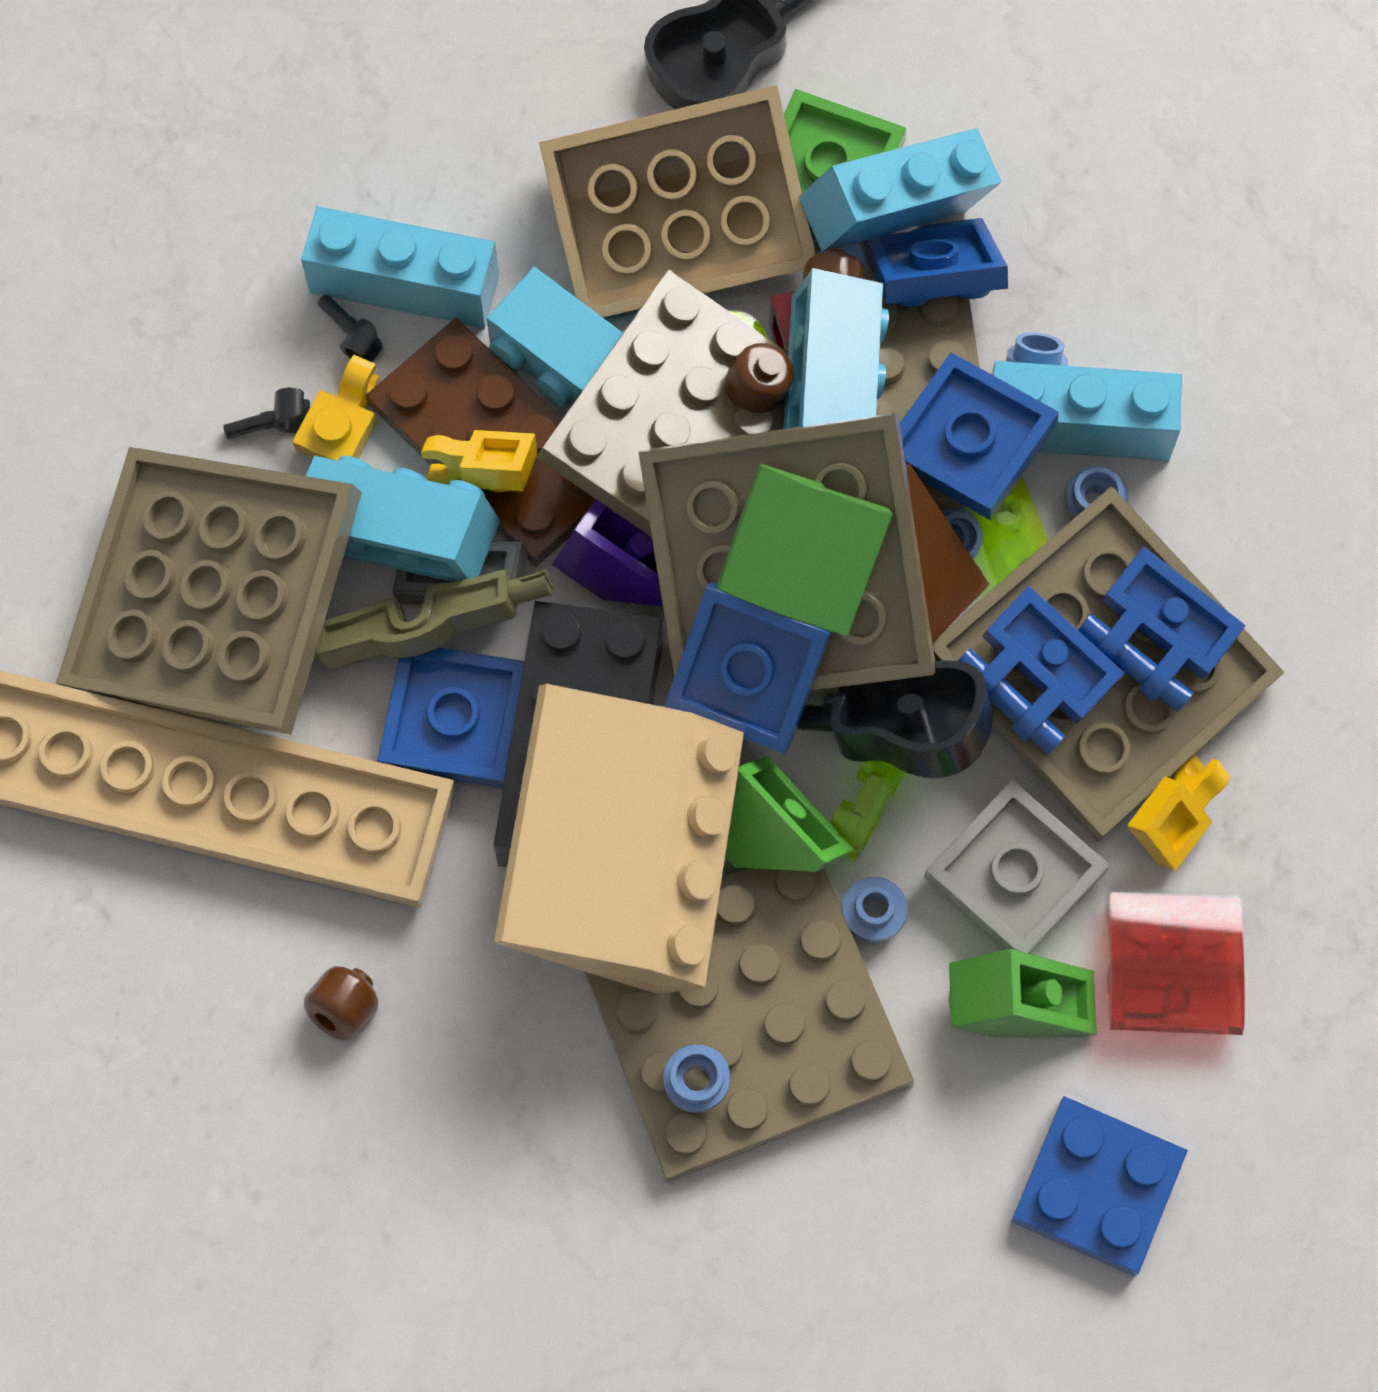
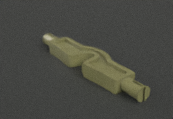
[313,569,554,669]

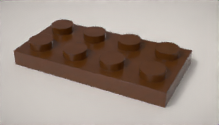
[366,317,595,568]

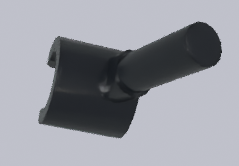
[317,294,383,362]
[223,387,310,439]

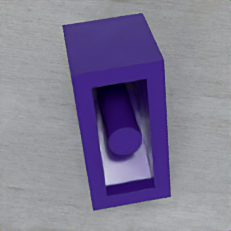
[551,499,663,607]

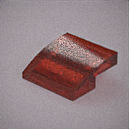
[1107,892,1245,1035]

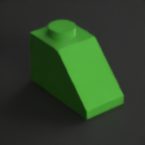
[725,756,854,872]
[949,949,1097,1037]

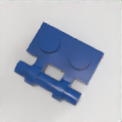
[1078,546,1246,713]
[958,586,1124,755]

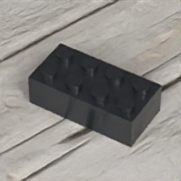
[493,600,663,867]

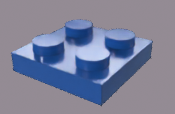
[864,218,1008,307]
[900,352,1059,520]
[664,582,832,754]
[377,648,524,789]
[1011,1096,1188,1277]

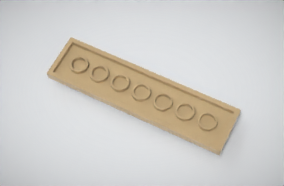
[0,671,456,908]

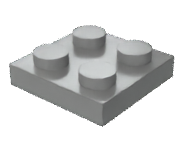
[924,780,1110,954]

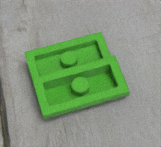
[716,464,893,637]

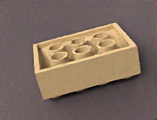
[539,85,816,317]
[494,684,744,994]

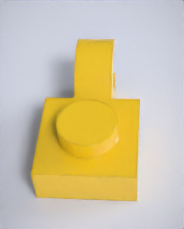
[292,355,381,461]
[421,430,537,492]
[1127,754,1230,871]

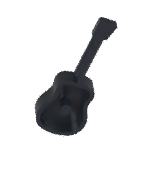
[644,0,813,110]
[796,660,993,779]

